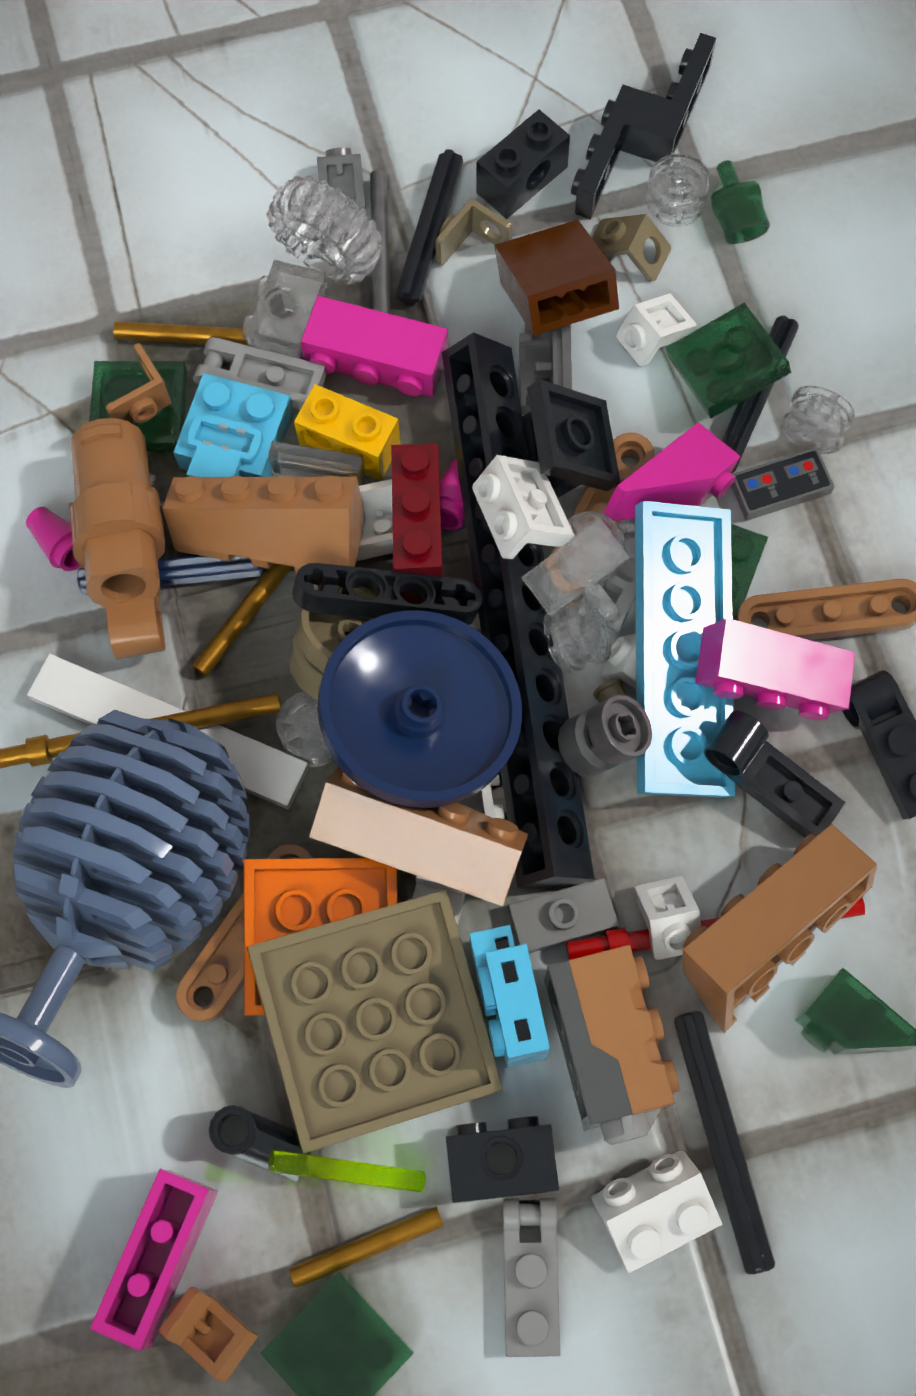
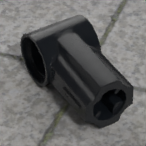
[209,1105,311,1183]

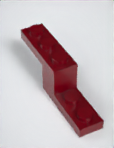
[391,443,443,604]

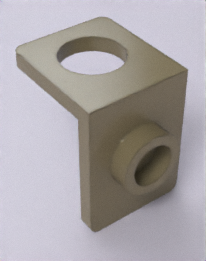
[435,198,512,266]
[592,214,671,281]

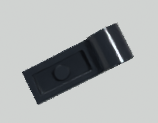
[842,670,916,820]
[704,710,846,838]

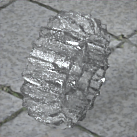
[266,176,384,285]

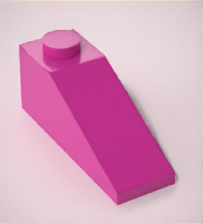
[601,422,741,523]

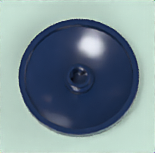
[317,610,522,808]

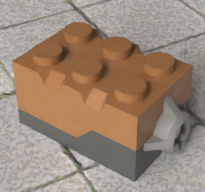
[544,945,680,1145]

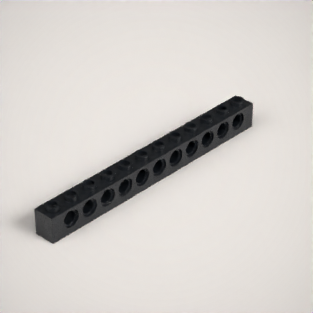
[441,332,595,891]

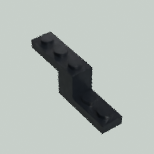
[571,33,716,219]

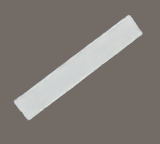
[27,653,309,810]

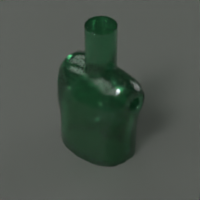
[710,160,770,244]

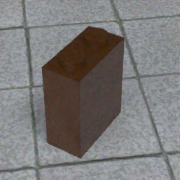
[494,220,619,336]

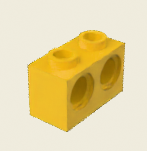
[294,384,401,481]

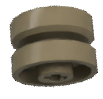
[288,586,376,701]

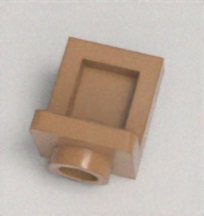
[159,1287,258,1383]

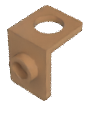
[106,343,172,424]

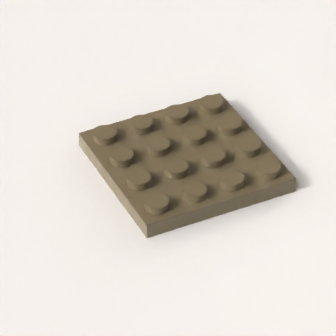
[247,889,503,1154]

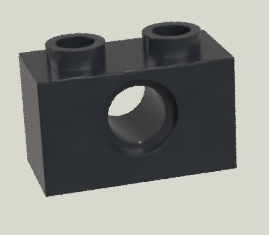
[476,109,570,219]
[446,1116,559,1204]

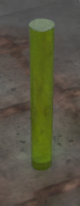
[268,1150,426,1193]

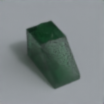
[795,968,916,1055]

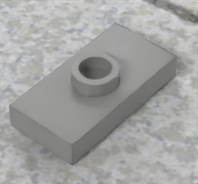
[508,878,619,954]

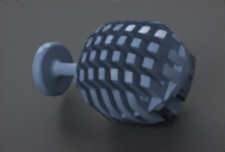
[0,710,250,1088]

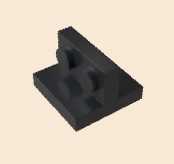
[522,379,621,498]

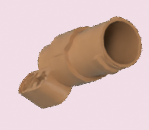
[69,418,165,660]

